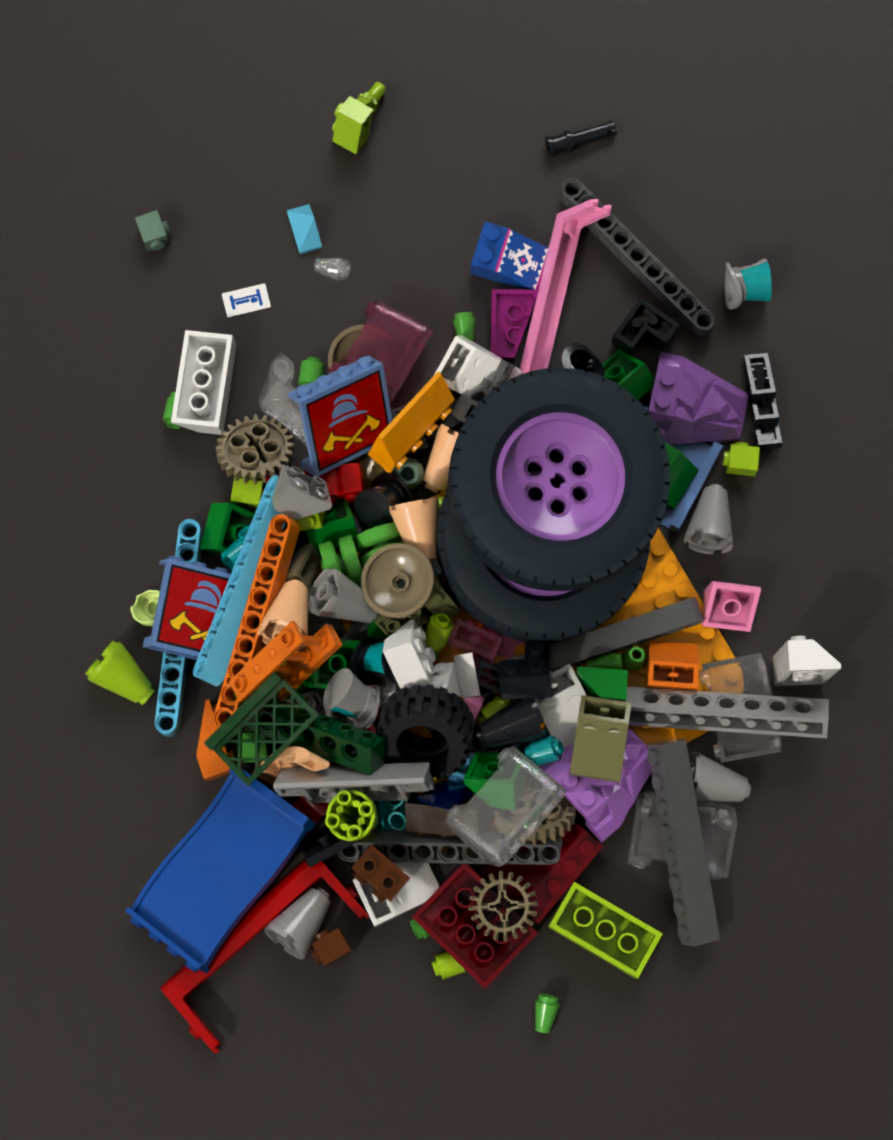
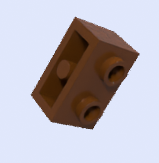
[351,844,411,903]
[310,928,353,967]

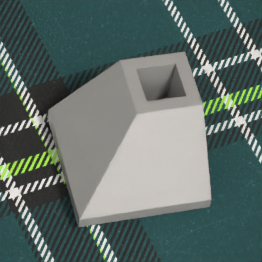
[272,464,332,520]

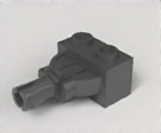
[451,359,515,422]

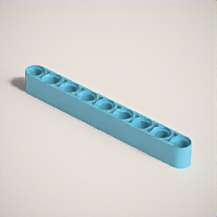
[193,475,287,686]
[155,519,203,737]

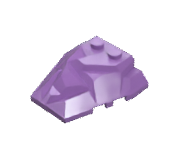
[648,352,749,446]
[534,726,652,843]

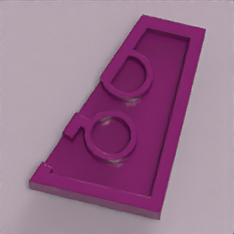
[491,289,539,360]

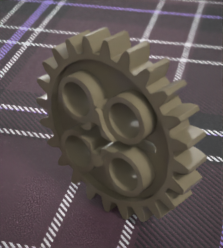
[216,414,295,484]
[493,783,576,845]

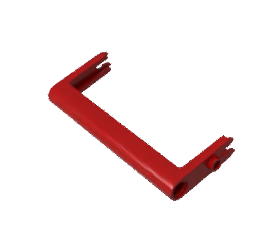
[160,860,370,1054]

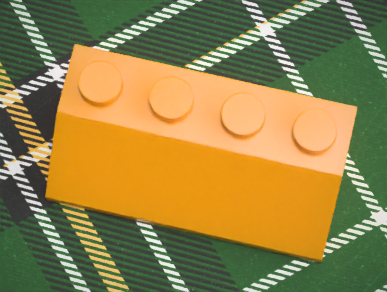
[368,371,455,473]

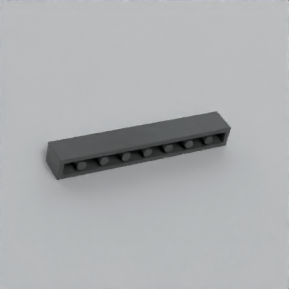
[647,739,720,947]

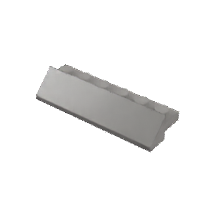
[273,762,434,804]

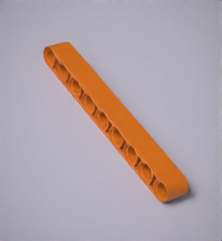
[213,514,300,728]

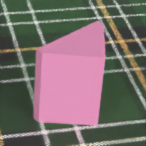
[702,581,761,632]

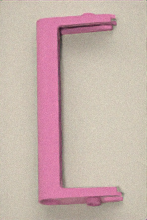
[519,199,612,375]

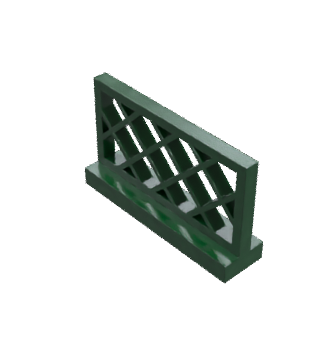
[204,671,320,786]

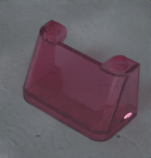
[328,300,433,404]

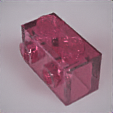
[448,619,504,664]

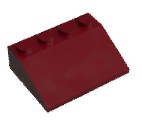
[479,822,603,924]
[412,864,538,989]

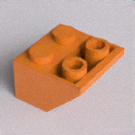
[645,640,699,691]

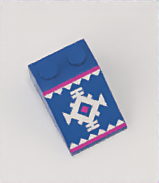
[471,222,548,290]

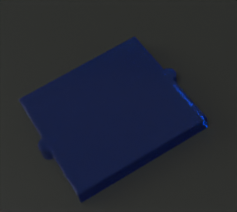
[416,780,474,810]

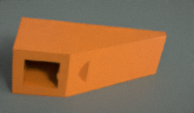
[196,699,237,782]

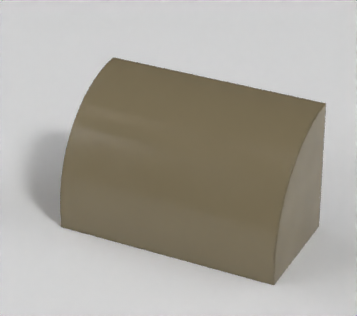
[285,543,321,589]

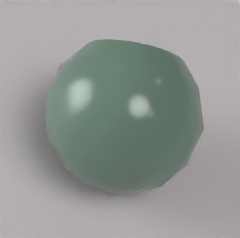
[391,457,424,490]

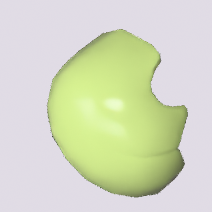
[130,590,160,627]

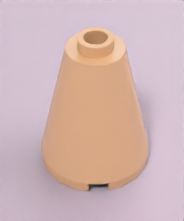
[423,424,459,493]
[389,497,438,564]
[257,580,308,651]

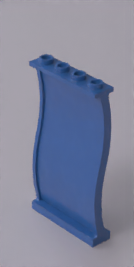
[125,765,316,973]

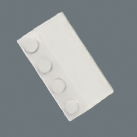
[171,330,237,435]
[772,636,841,686]

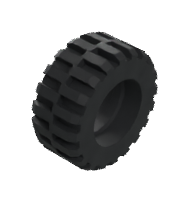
[376,684,475,780]

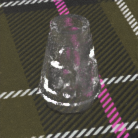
[314,258,351,281]

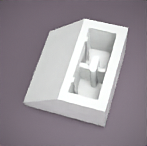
[383,619,436,689]

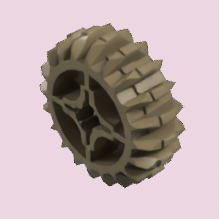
[469,871,538,941]

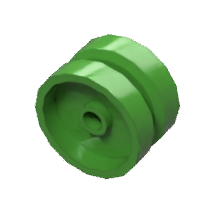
[353,523,404,571]
[318,535,362,588]

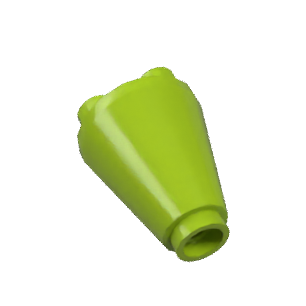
[85,640,155,705]
[325,790,379,842]

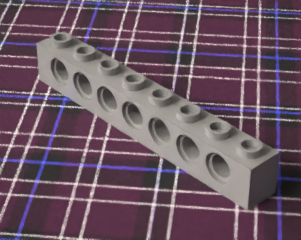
[625,687,829,738]

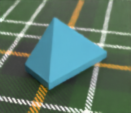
[287,204,322,254]

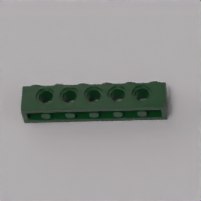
[245,698,385,775]

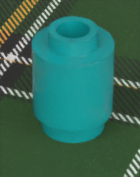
[525,736,564,766]

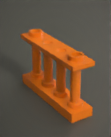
[229,621,342,702]

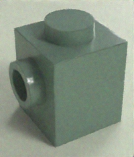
[135,210,171,251]

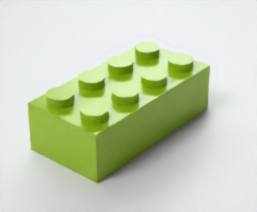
[548,882,663,979]

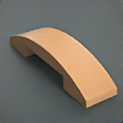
[251,746,330,785]

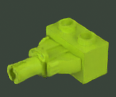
[332,82,386,154]

